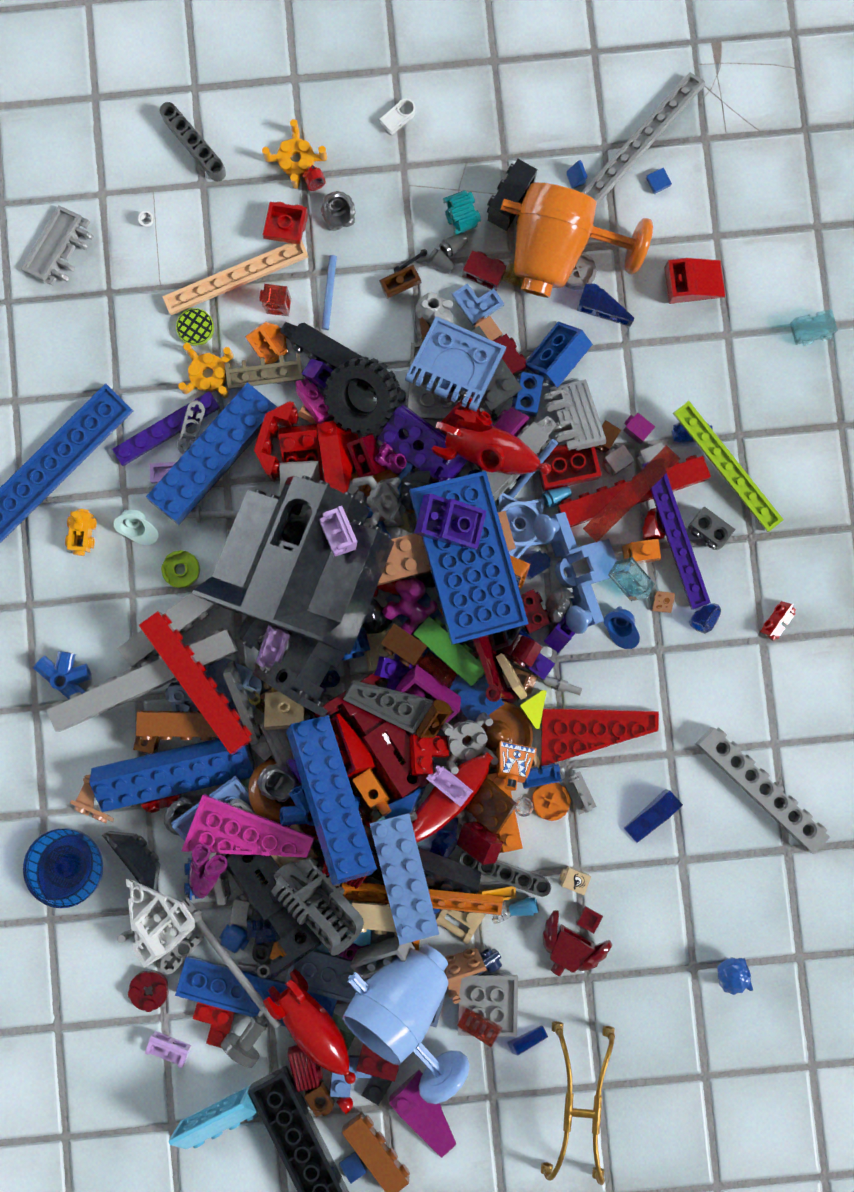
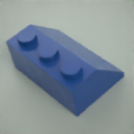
[525,321,593,388]

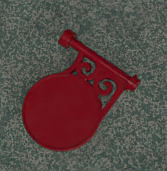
[473,635,520,703]

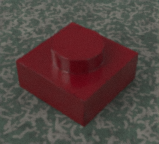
[576,906,603,934]

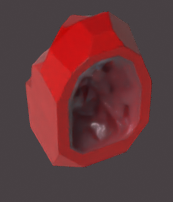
[302,165,326,191]
[642,508,665,540]

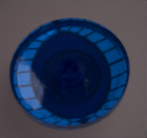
[23,828,103,908]

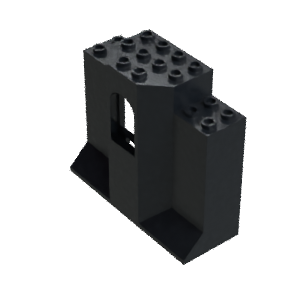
[192,475,394,654]

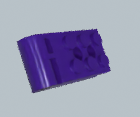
[377,405,467,480]

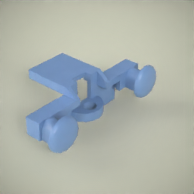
[533,512,622,634]

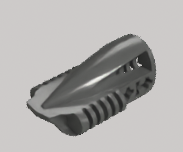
[272,858,364,956]

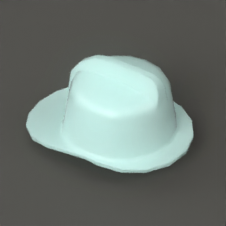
[113,509,158,545]

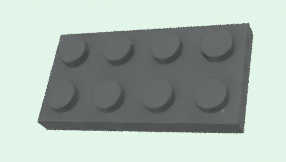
[471,326,523,411]

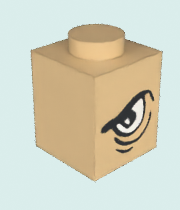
[559,866,591,895]

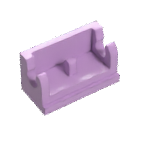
[320,506,357,557]
[256,625,290,669]
[426,766,473,807]
[145,1031,191,1068]

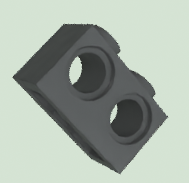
[688,506,736,550]

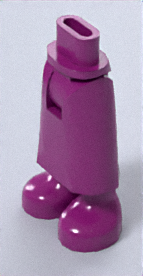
[190,844,227,899]

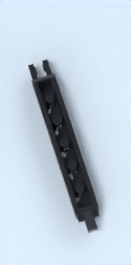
[280,322,406,403]

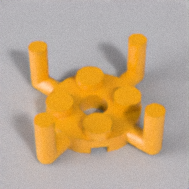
[262,119,327,189]
[178,343,234,398]

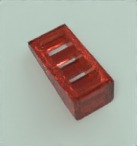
[457,1008,503,1047]

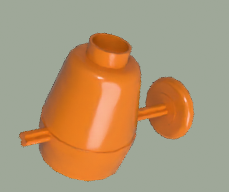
[501,182,653,298]

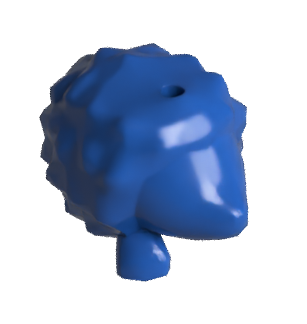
[717,957,753,995]

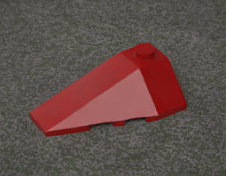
[316,421,358,493]

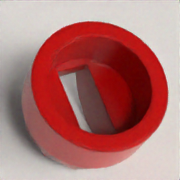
[336,1097,353,1114]

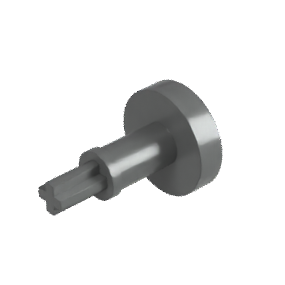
[221,1015,268,1068]

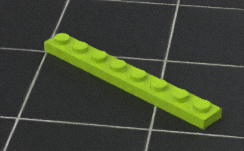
[673,401,784,532]

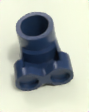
[477,948,502,976]

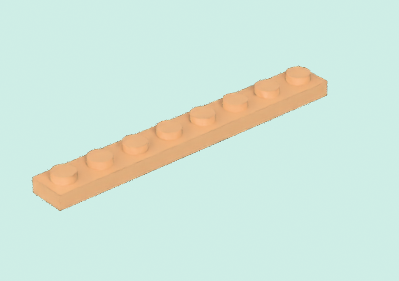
[162,240,309,315]

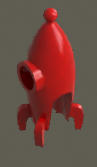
[432,409,551,475]
[263,969,356,1084]

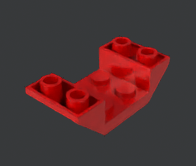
[254,401,299,482]

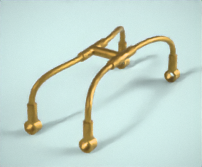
[541,1021,615,1185]

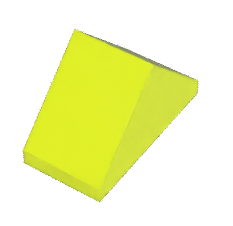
[519,690,547,729]

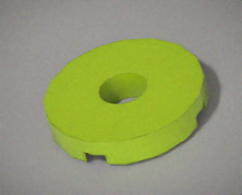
[161,550,200,589]

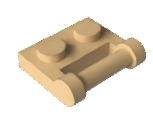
[436,909,485,945]

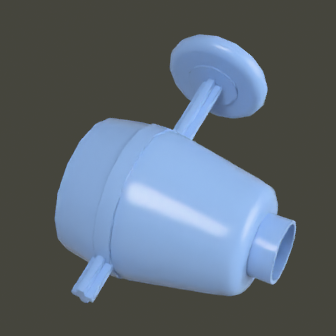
[342,944,470,1104]

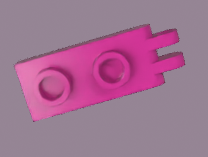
[295,379,334,423]

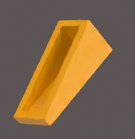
[477,886,517,901]

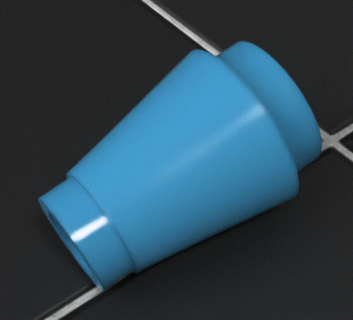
[542,486,572,508]
[509,896,539,916]

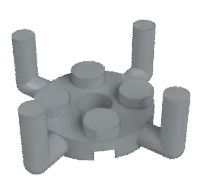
[353,476,404,528]
[441,712,499,774]

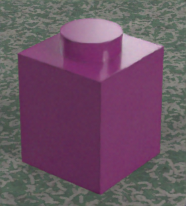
[623,413,655,445]

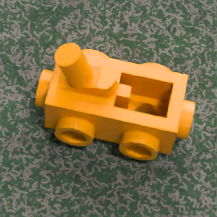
[65,509,97,556]

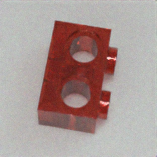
[259,284,291,316]

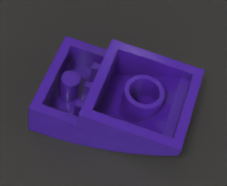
[414,493,487,550]

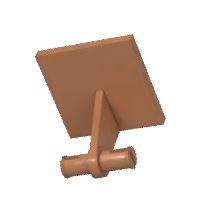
[70,775,114,823]
[444,948,487,1004]

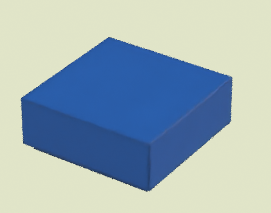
[646,167,672,194]

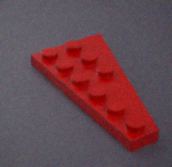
[541,709,659,766]

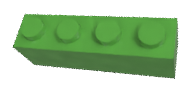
[413,617,485,687]

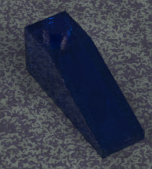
[577,283,634,327]
[624,789,683,843]

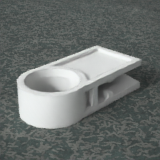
[380,98,415,136]

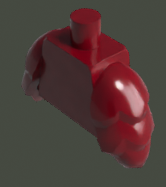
[542,910,612,976]

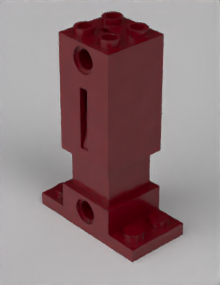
[313,671,430,800]

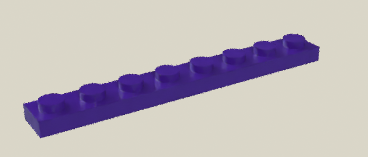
[641,458,711,609]

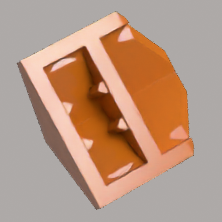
[245,321,288,364]

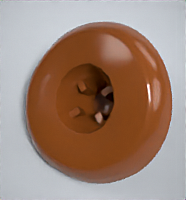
[465,701,533,769]
[248,759,295,826]

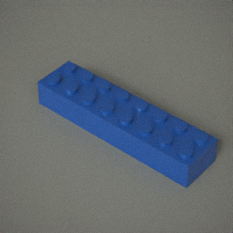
[146,382,277,526]
[286,715,377,885]
[89,738,254,812]

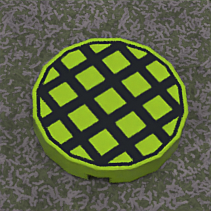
[176,308,214,346]

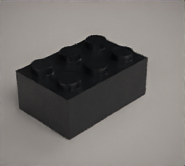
[487,159,538,231]

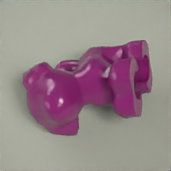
[382,577,438,635]

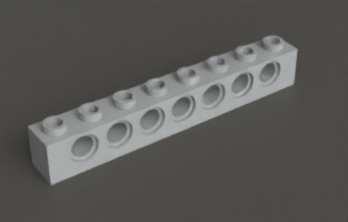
[695,727,830,854]

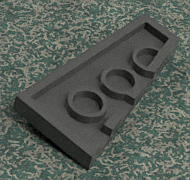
[223,661,262,745]
[343,680,433,734]

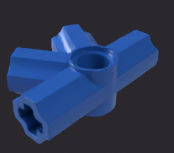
[33,651,92,700]
[279,785,314,826]

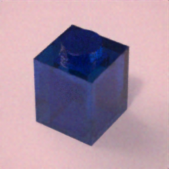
[524,550,551,580]

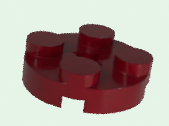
[128,970,169,1012]

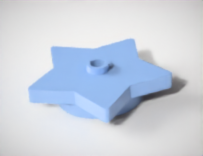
[497,493,553,559]

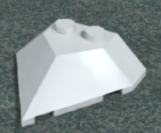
[126,879,195,968]

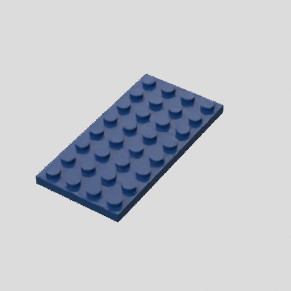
[409,471,529,645]

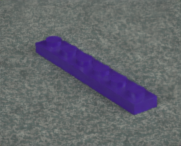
[112,391,220,466]

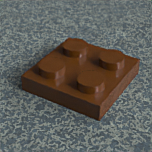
[466,779,518,835]

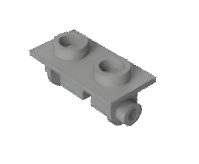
[562,771,597,815]

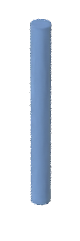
[322,255,337,330]
[507,439,558,498]

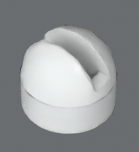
[138,211,154,227]

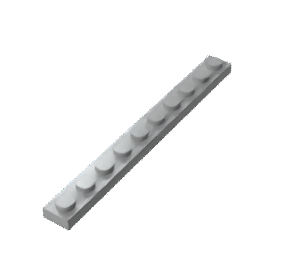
[582,72,705,206]

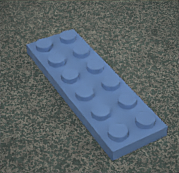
[370,813,439,945]

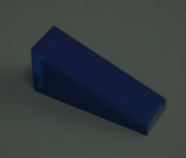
[507,1025,548,1056]

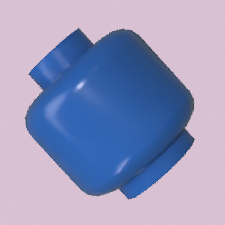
[219,924,250,953]

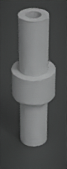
[543,676,582,695]

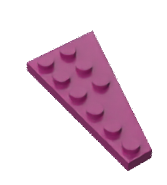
[181,794,315,858]

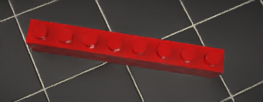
[557,455,711,527]
[139,611,252,754]

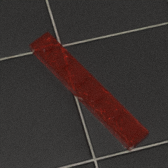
[583,445,680,542]

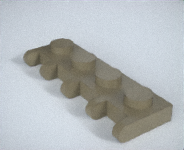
[225,353,304,389]

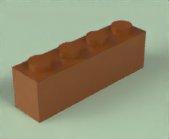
[136,710,217,741]
[342,1112,410,1192]

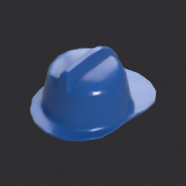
[603,606,640,649]

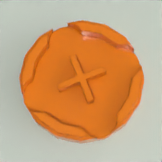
[532,783,571,821]

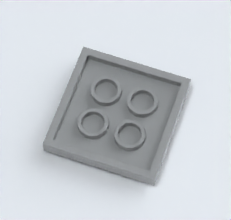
[458,974,518,1037]

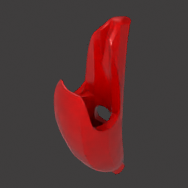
[411,752,494,842]

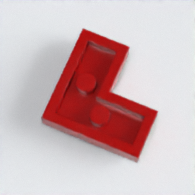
[410,734,449,776]
[193,1002,235,1048]

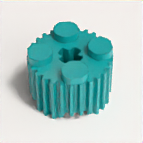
[443,190,481,235]

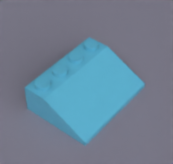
[168,1085,259,1149]

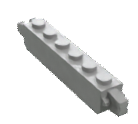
[482,416,556,501]

